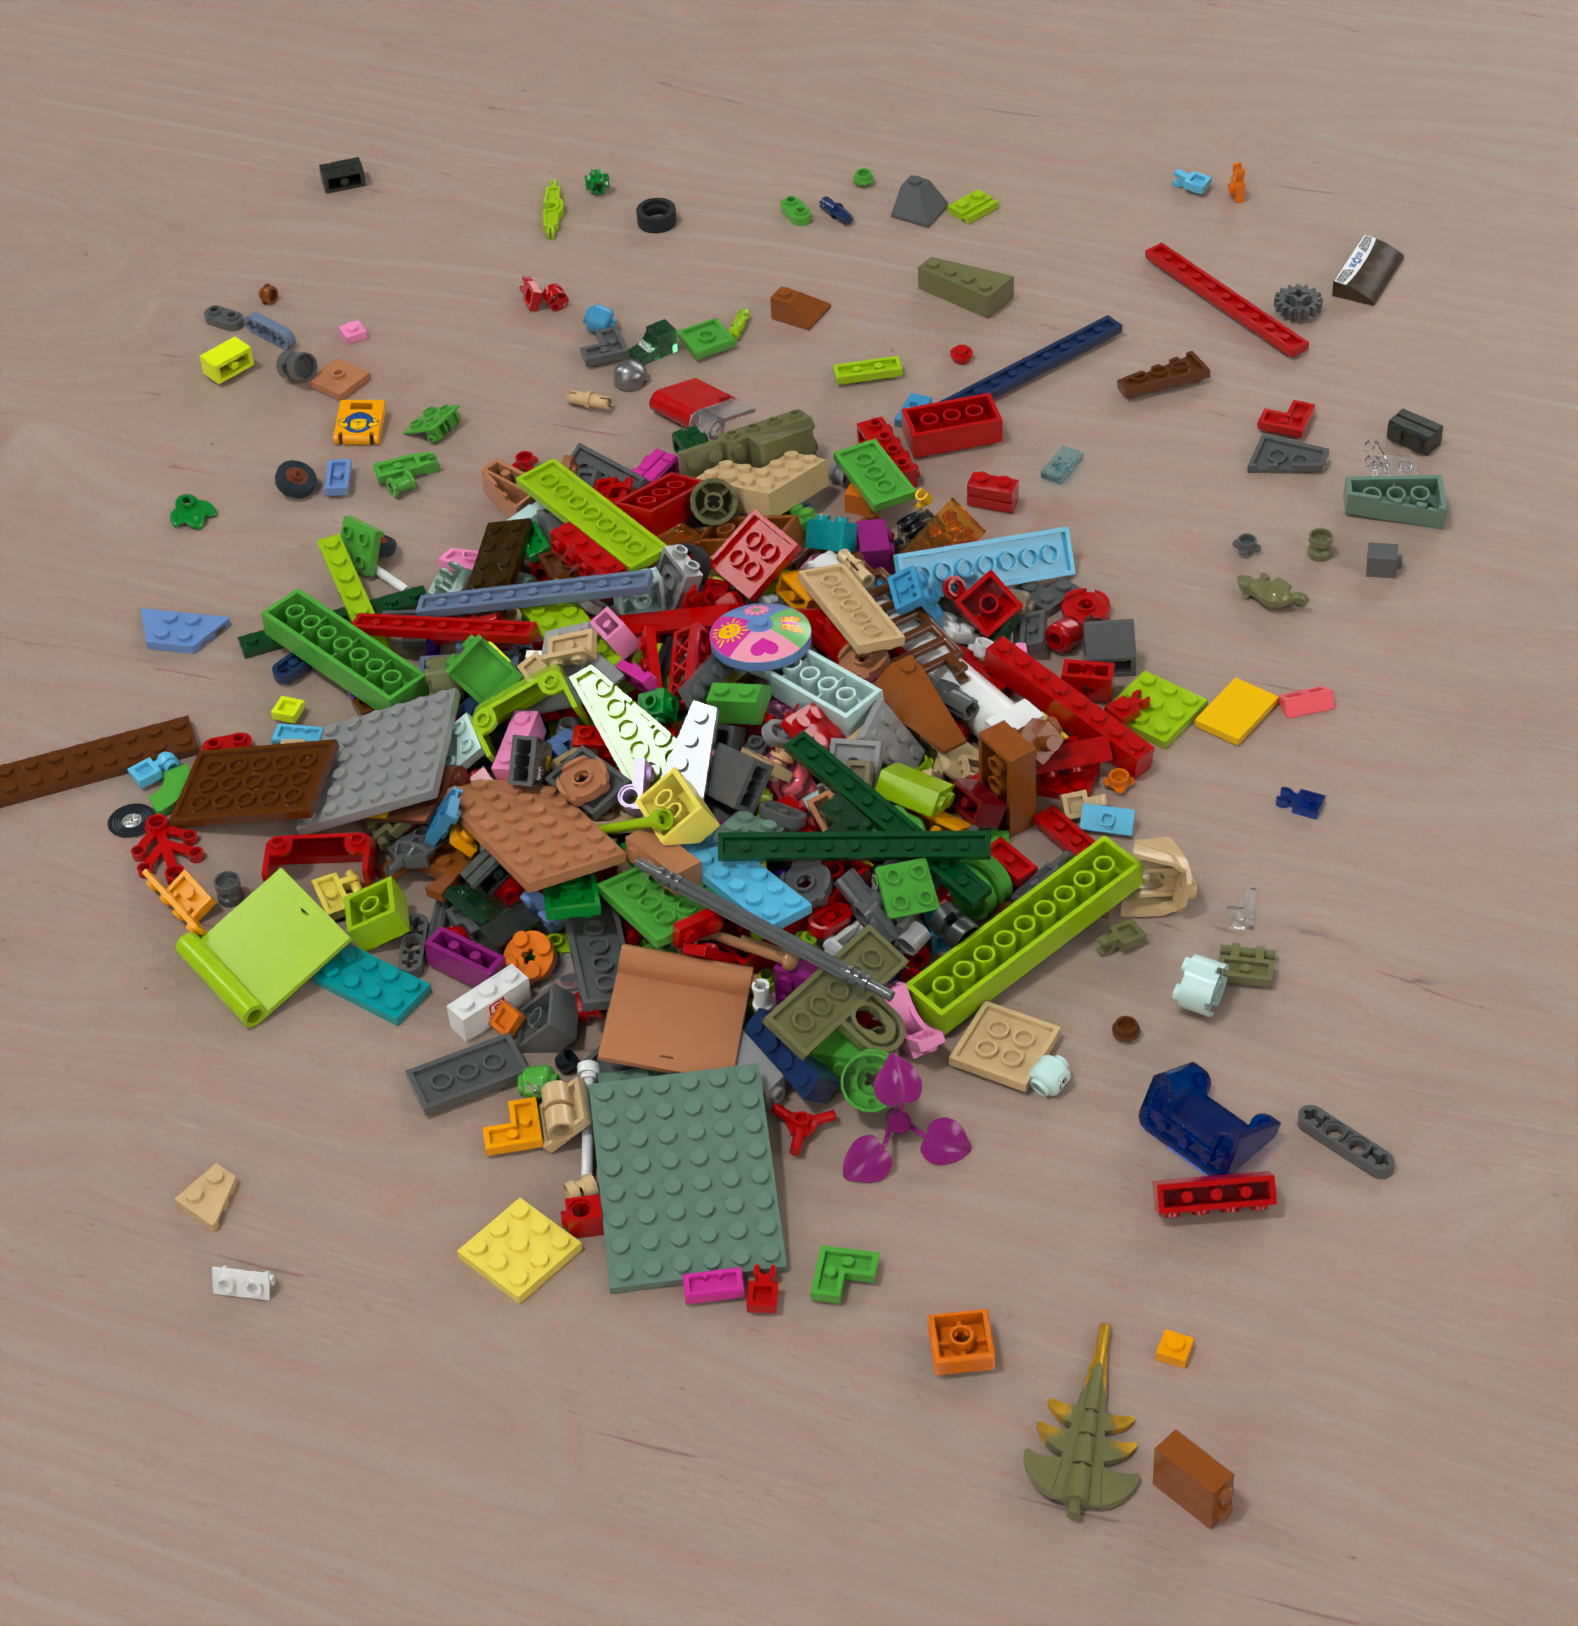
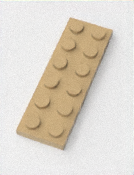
[798,563,905,654]

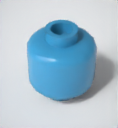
[583,304,617,333]

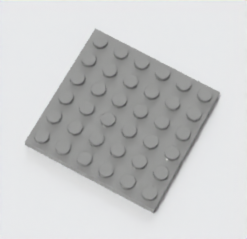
[296,688,461,835]

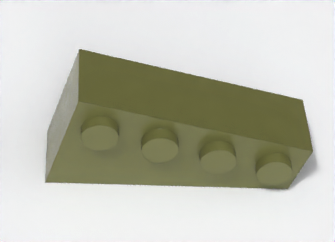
[918,257,1014,319]

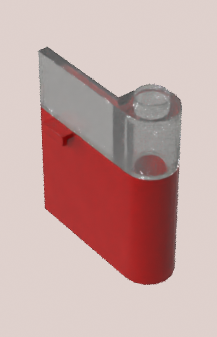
[649,378,755,441]

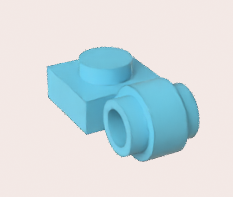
[127,752,180,789]

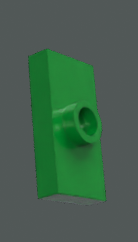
[526,521,552,563]

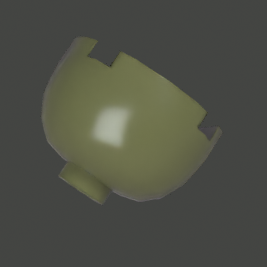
[690,477,738,525]

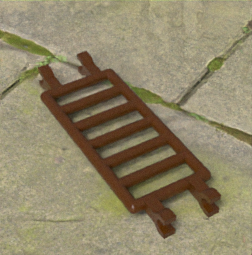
[852,552,969,685]

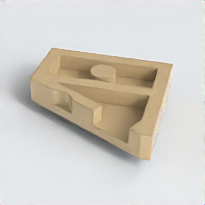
[174,1163,238,1233]

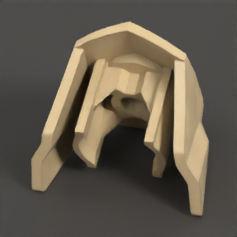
[1120,836,1197,917]

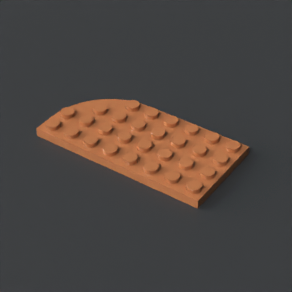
[440,779,626,893]

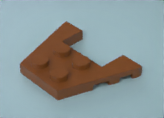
[375,842,481,902]

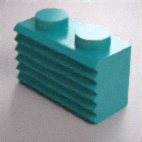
[805,514,858,552]

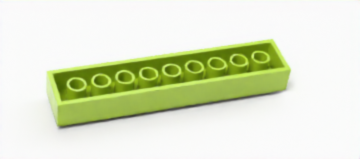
[906,835,1143,1036]

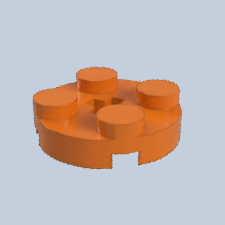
[503,931,557,985]

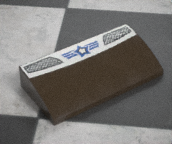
[1332,235,1404,306]

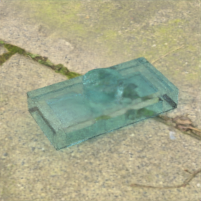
[1041,446,1083,485]

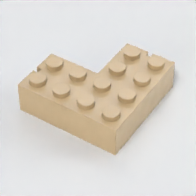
[696,451,829,516]

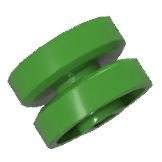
[944,856,1013,921]

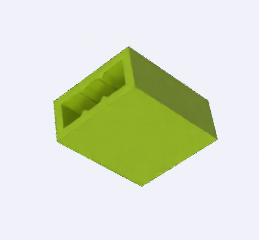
[875,762,955,817]

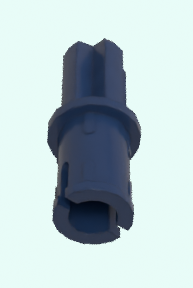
[819,196,854,225]

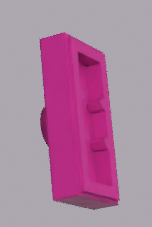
[682,1267,745,1305]

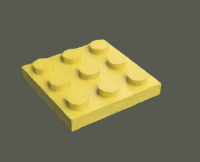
[457,1198,582,1304]

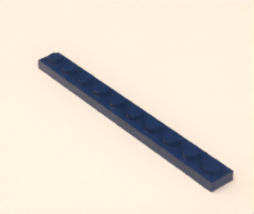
[939,315,1123,402]

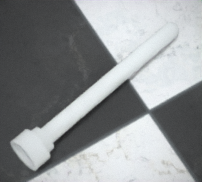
[577,1060,600,1176]

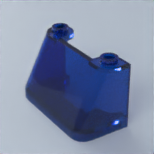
[1139,1061,1281,1176]

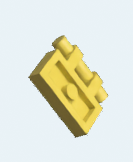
[311,869,363,920]

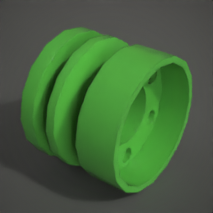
[841,1048,890,1112]

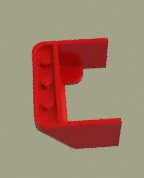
[261,833,379,887]

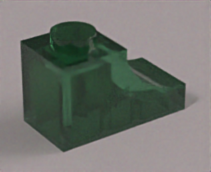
[629,319,678,365]

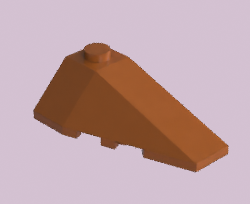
[873,655,966,754]

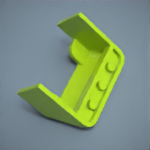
[472,664,591,763]

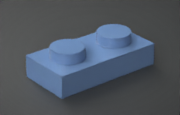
[324,459,352,496]

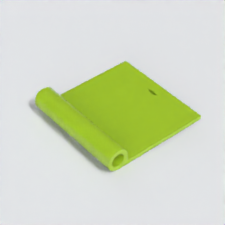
[175,868,352,1027]

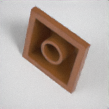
[770,286,831,331]

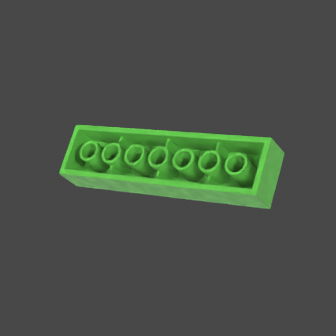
[261,588,430,710]

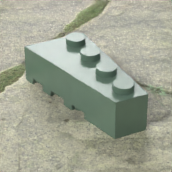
[1343,475,1447,529]

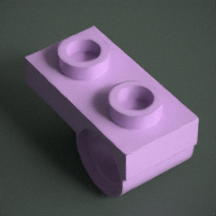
[618,758,654,816]

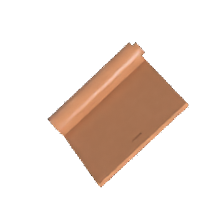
[597,943,758,1074]

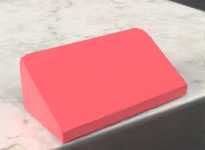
[1278,686,1335,719]

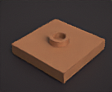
[308,358,371,400]

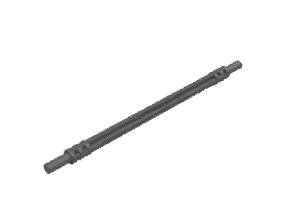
[634,857,895,1001]

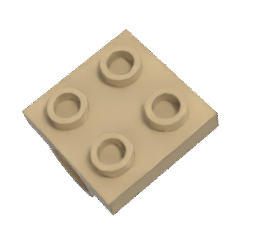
[537,1076,592,1153]

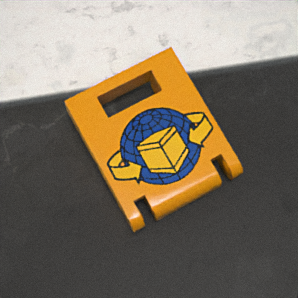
[333,400,387,445]

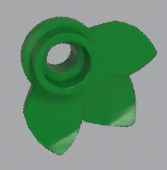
[170,494,217,530]

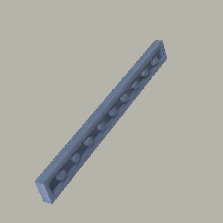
[416,569,654,617]

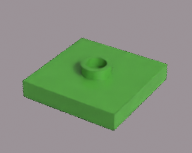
[677,318,736,360]

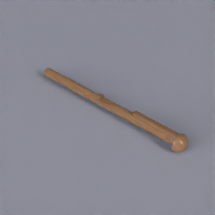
[705,931,799,971]

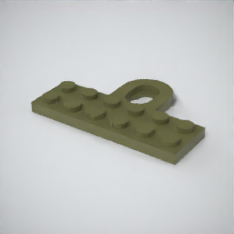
[762,924,909,1061]

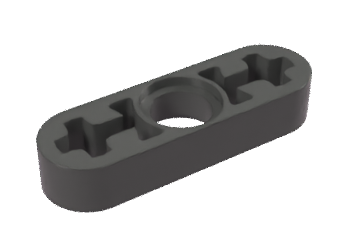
[398,914,429,978]

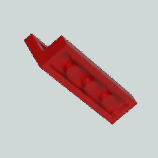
[668,621,712,711]

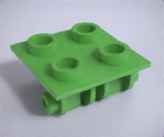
[403,404,461,443]

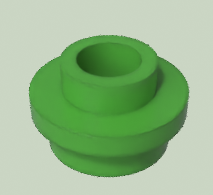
[853,168,874,187]

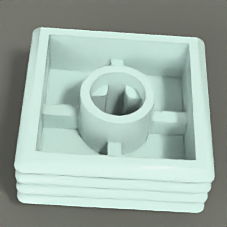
[613,567,666,615]

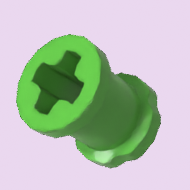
[386,470,416,498]

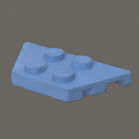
[141,608,231,654]

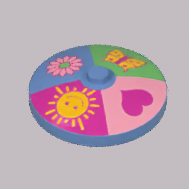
[710,603,812,671]

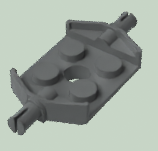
[384,818,450,876]

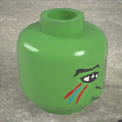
[518,1065,561,1102]

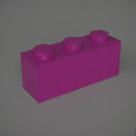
[424,926,507,987]

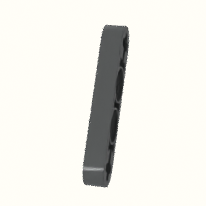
[1297,1105,1394,1179]

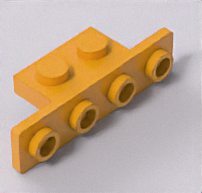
[142,868,217,936]

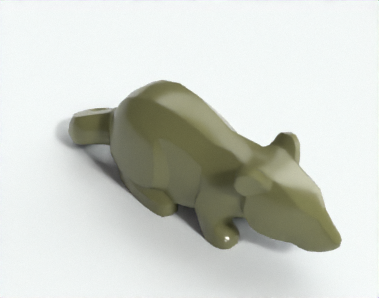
[1237,572,1309,609]

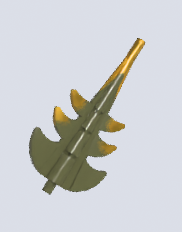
[1023,1323,1140,1520]

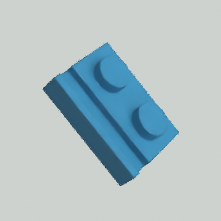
[424,786,463,847]

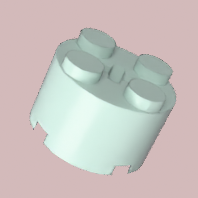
[1172,954,1229,1017]

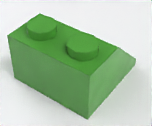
[706,682,773,725]

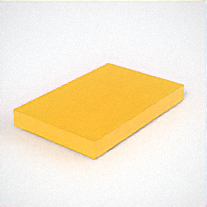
[1194,677,1279,746]

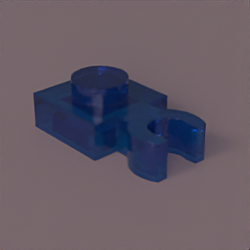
[1276,787,1326,820]

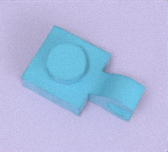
[1172,169,1212,194]

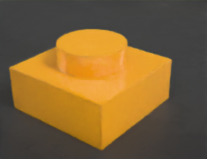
[1155,1329,1195,1369]

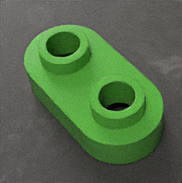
[781,196,812,226]

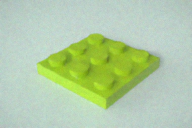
[1112,670,1208,749]

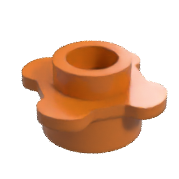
[1103,768,1134,794]

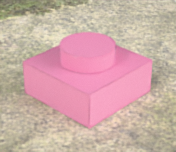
[338,320,368,345]

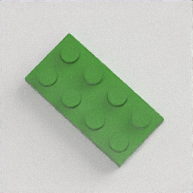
[833,439,916,512]

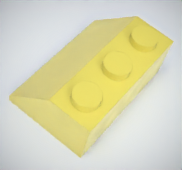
[635,767,720,846]

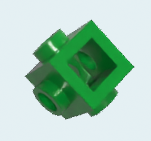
[638,688,679,727]

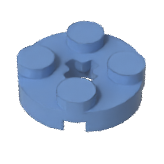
[519,891,565,934]

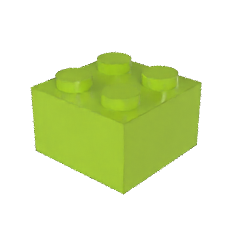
[344,876,410,952]

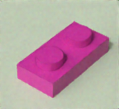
[615,659,659,693]

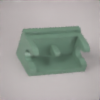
[425,561,472,595]

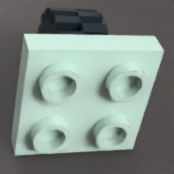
[445,713,493,775]

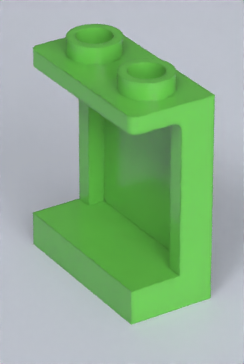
[444,634,523,704]

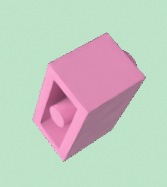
[590,606,638,660]

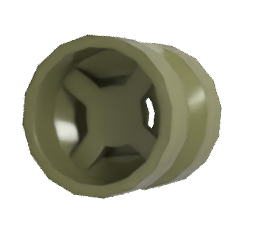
[1307,528,1333,562]

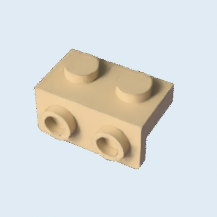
[540,628,597,669]

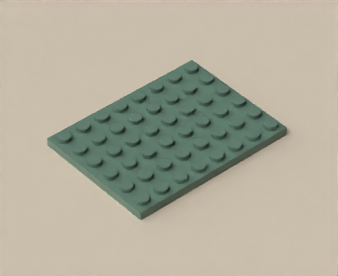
[589,1063,787,1294]

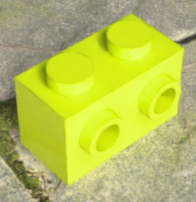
[200,337,254,384]

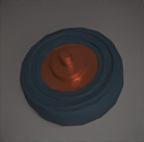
[275,460,317,499]

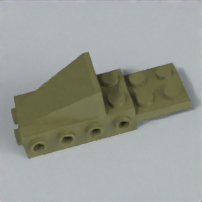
[677,409,818,478]

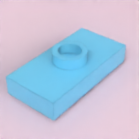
[271,723,325,744]
[1080,803,1136,837]

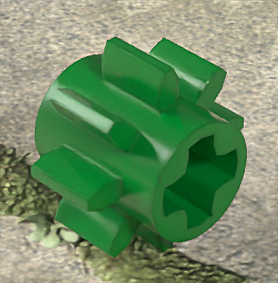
[585,168,610,195]

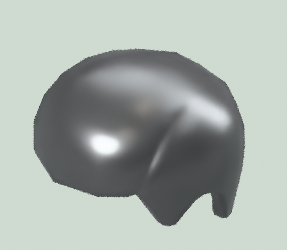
[613,360,648,391]

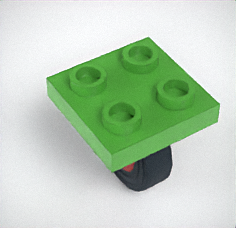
[340,515,397,577]

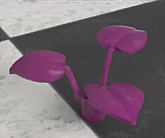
[843,1053,972,1183]

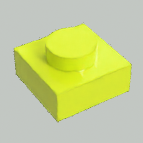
[271,696,305,724]

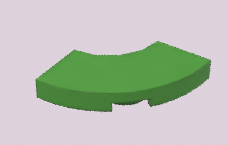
[148,763,190,816]

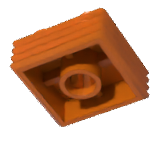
[928,1309,996,1375]

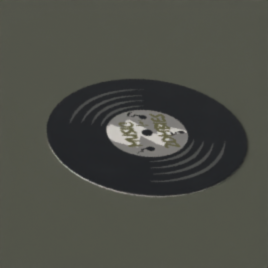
[108,803,156,838]

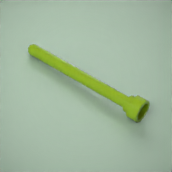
[598,808,673,835]

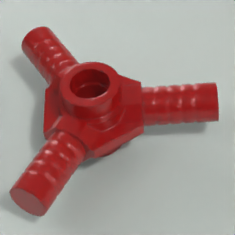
[771,1103,837,1156]

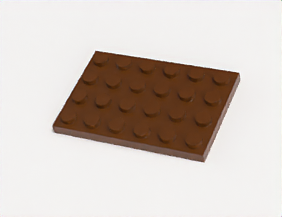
[169,739,340,828]

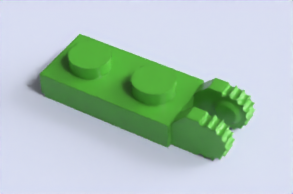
[373,451,440,484]

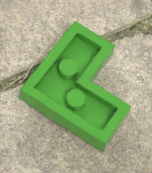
[810,1245,880,1304]

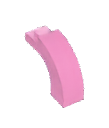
[881,980,946,1059]

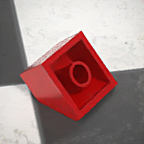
[954,570,1024,638]

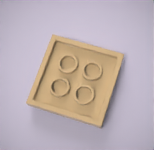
[949,1000,1061,1092]

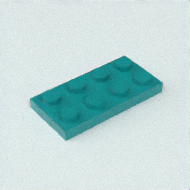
[312,944,432,1026]

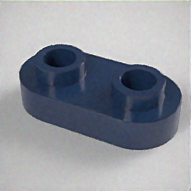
[272,652,312,684]

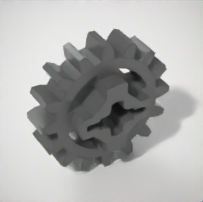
[1274,284,1323,321]

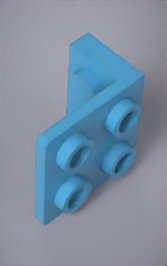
[887,565,944,628]

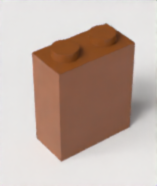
[1153,1429,1235,1530]

